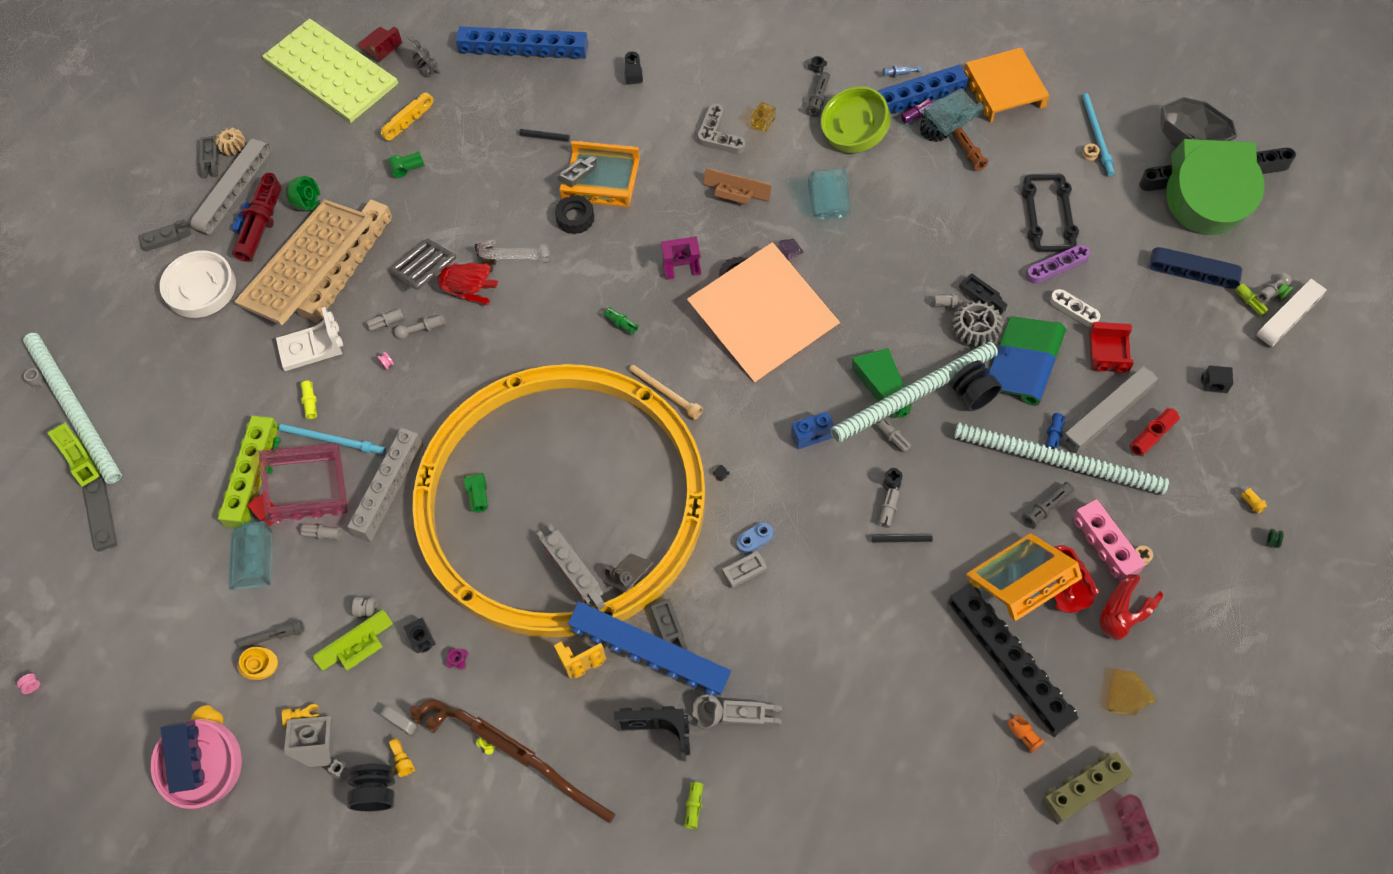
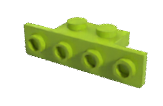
[312,610,393,671]

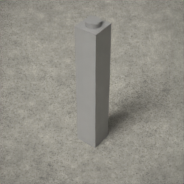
[1061,366,1158,454]

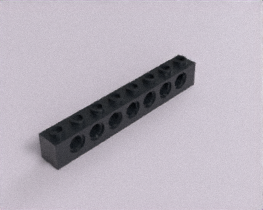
[948,583,1079,738]

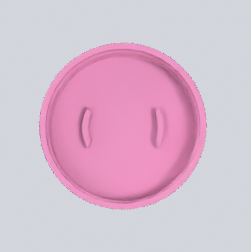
[151,719,242,809]

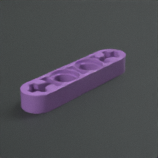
[1026,245,1090,284]

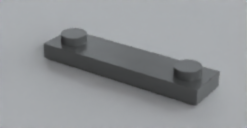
[84,477,118,552]

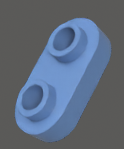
[737,523,773,554]

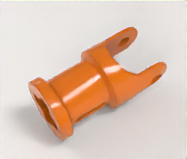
[1007,715,1045,754]

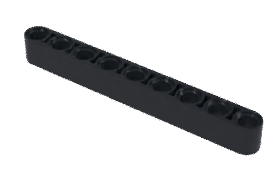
[1139,147,1296,191]

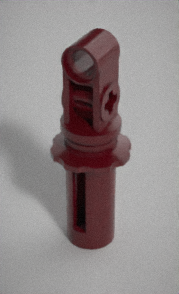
[232,173,282,262]

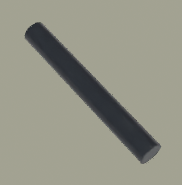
[519,129,570,142]
[872,534,933,543]

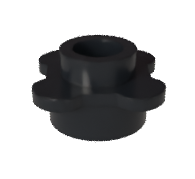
[808,56,827,73]

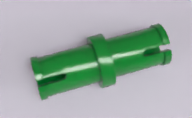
[603,307,639,335]

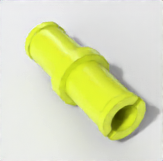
[300,381,318,419]

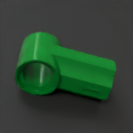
[388,152,425,178]
[464,473,488,513]

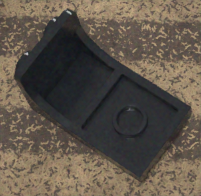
[614,706,690,761]

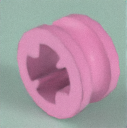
[377,352,394,370]
[17,674,40,694]

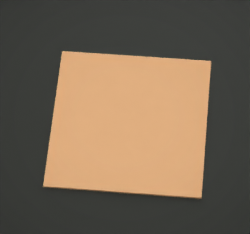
[687,242,840,383]

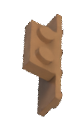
[703,168,772,204]

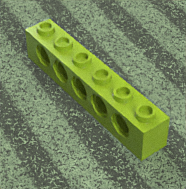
[218,416,279,529]

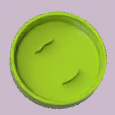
[821,87,891,153]

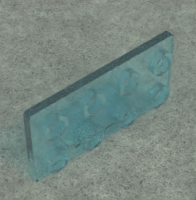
[924,88,984,136]

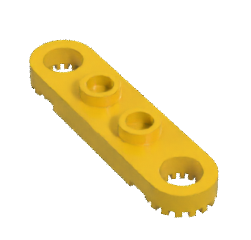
[380,92,434,141]

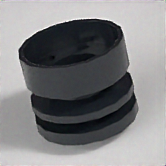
[950,360,1002,411]
[347,763,396,812]

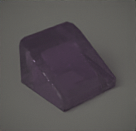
[779,239,803,260]

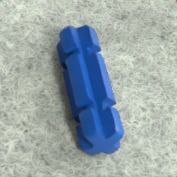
[231,202,249,233]

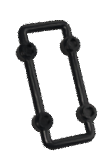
[1021,173,1079,252]

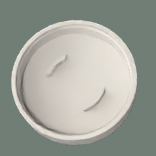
[160,251,236,318]

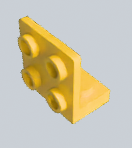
[554,641,606,679]

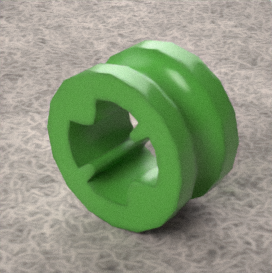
[1275,283,1293,301]

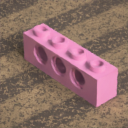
[1073,499,1146,583]

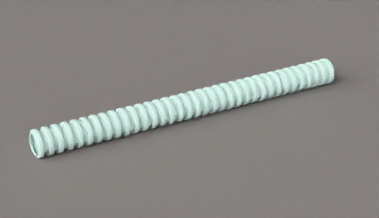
[23,333,122,484]
[831,342,998,443]
[954,422,1169,495]

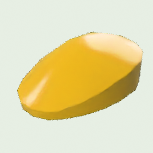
[237,647,278,680]

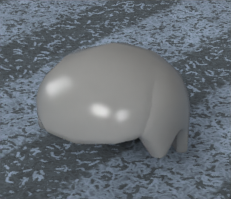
[692,694,723,730]

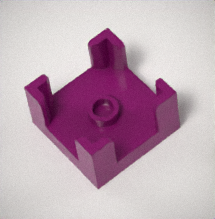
[661,236,701,280]

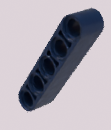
[1149,247,1243,289]

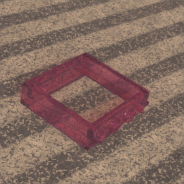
[258,443,347,523]

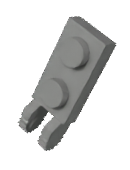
[722,700,782,726]

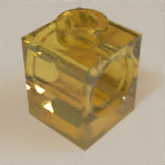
[751,102,776,132]

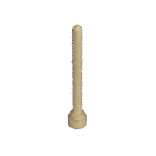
[629,365,703,420]

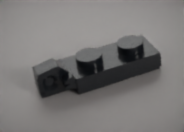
[959,274,1007,314]

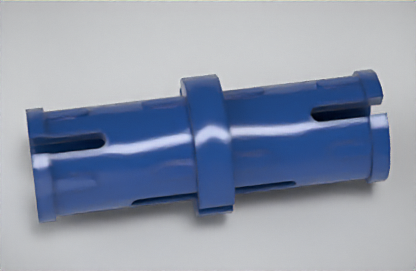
[1045,413,1065,450]

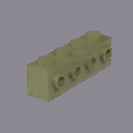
[1042,752,1134,825]

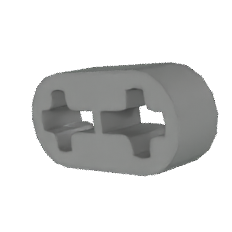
[379,705,417,736]

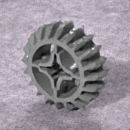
[952,300,1003,348]

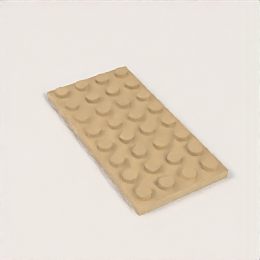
[234,199,373,325]

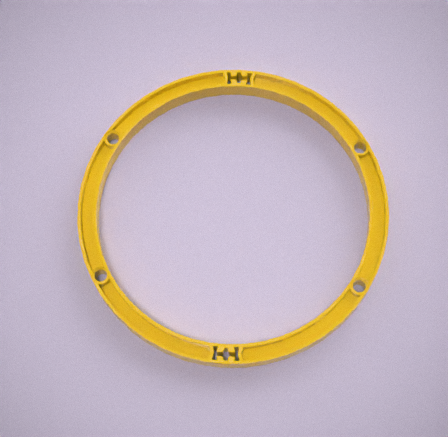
[413,364,705,638]

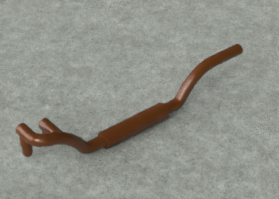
[410,699,616,823]

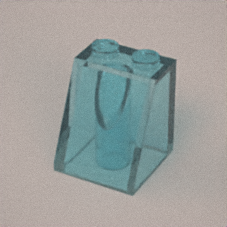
[808,168,850,219]

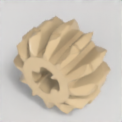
[215,127,246,156]

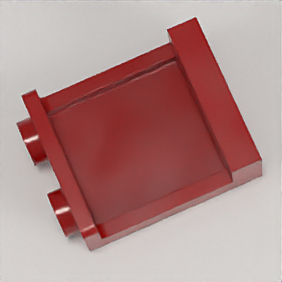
[1089,322,1134,373]

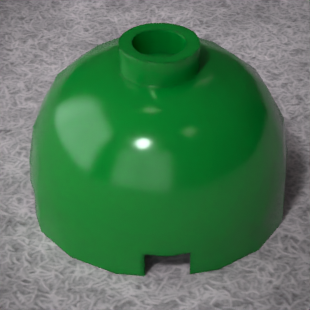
[286,176,320,211]

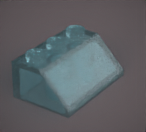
[229,521,272,590]

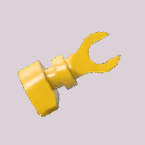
[282,704,321,729]
[389,737,415,778]

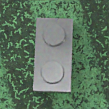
[722,551,767,588]

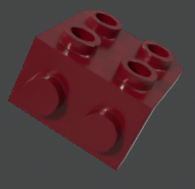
[358,26,402,62]

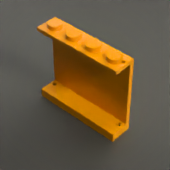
[964,47,1050,123]

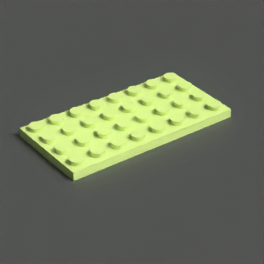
[262,19,398,123]

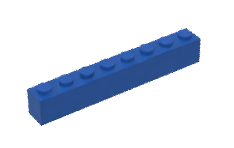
[568,601,732,697]

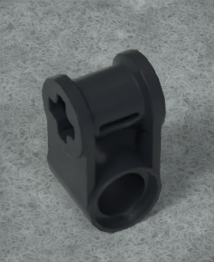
[625,51,643,84]

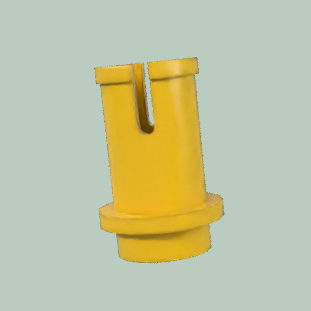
[1241,488,1267,514]

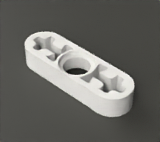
[1050,289,1100,327]

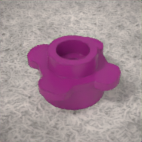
[446,648,468,670]

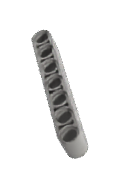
[191,138,271,234]

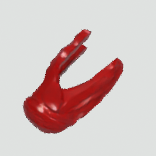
[437,262,498,306]
[1044,545,1100,613]
[1099,574,1163,640]

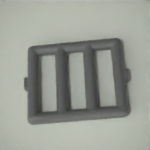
[389,239,456,290]

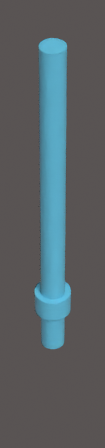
[1082,93,1115,176]
[279,424,386,455]

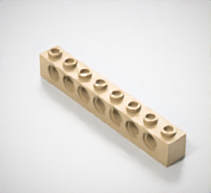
[296,199,392,323]

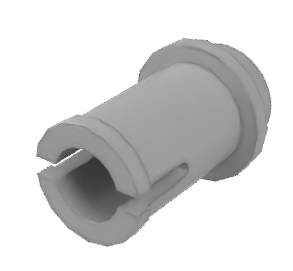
[935,293,958,308]

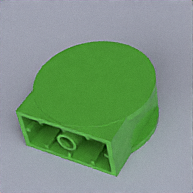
[1166,139,1264,235]

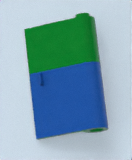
[989,316,1066,406]

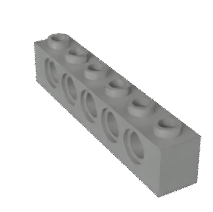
[348,428,423,542]

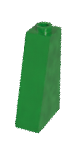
[852,348,912,418]

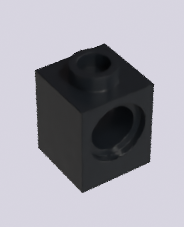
[1201,365,1233,393]
[403,617,436,654]

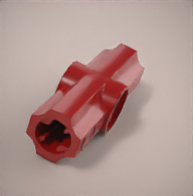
[1129,407,1180,457]

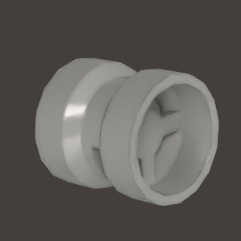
[352,597,378,618]

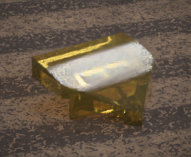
[1108,669,1157,716]

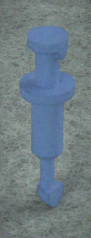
[883,66,922,77]

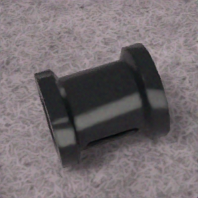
[883,468,903,491]

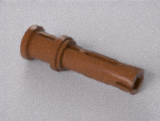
[952,126,988,171]

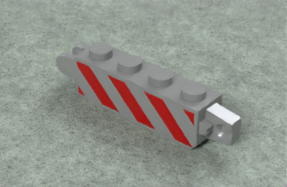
[536,524,605,610]

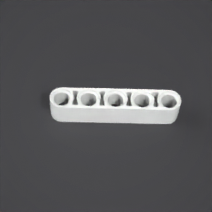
[1256,279,1327,347]

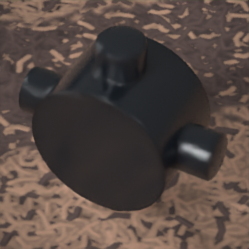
[713,465,730,481]

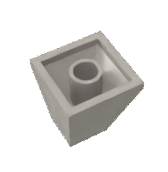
[284,716,333,767]

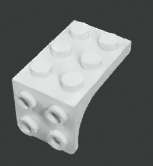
[276,307,343,371]

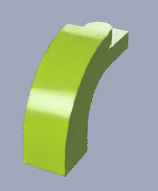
[47,422,100,487]

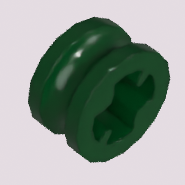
[1266,529,1284,548]

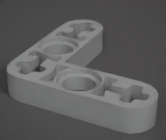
[698,104,745,154]

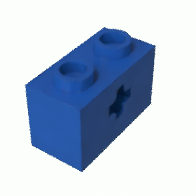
[791,411,834,450]

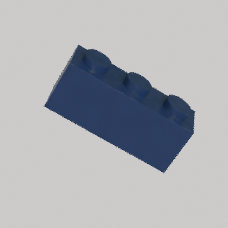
[160,720,205,793]

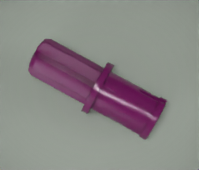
[901,99,933,124]

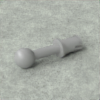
[1257,273,1291,303]
[394,314,446,339]

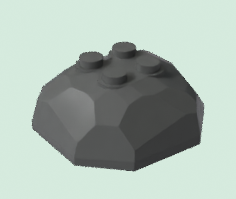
[1161,97,1238,147]

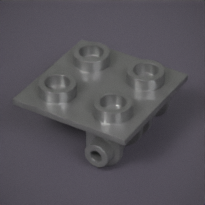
[407,36,440,77]
[603,553,653,593]

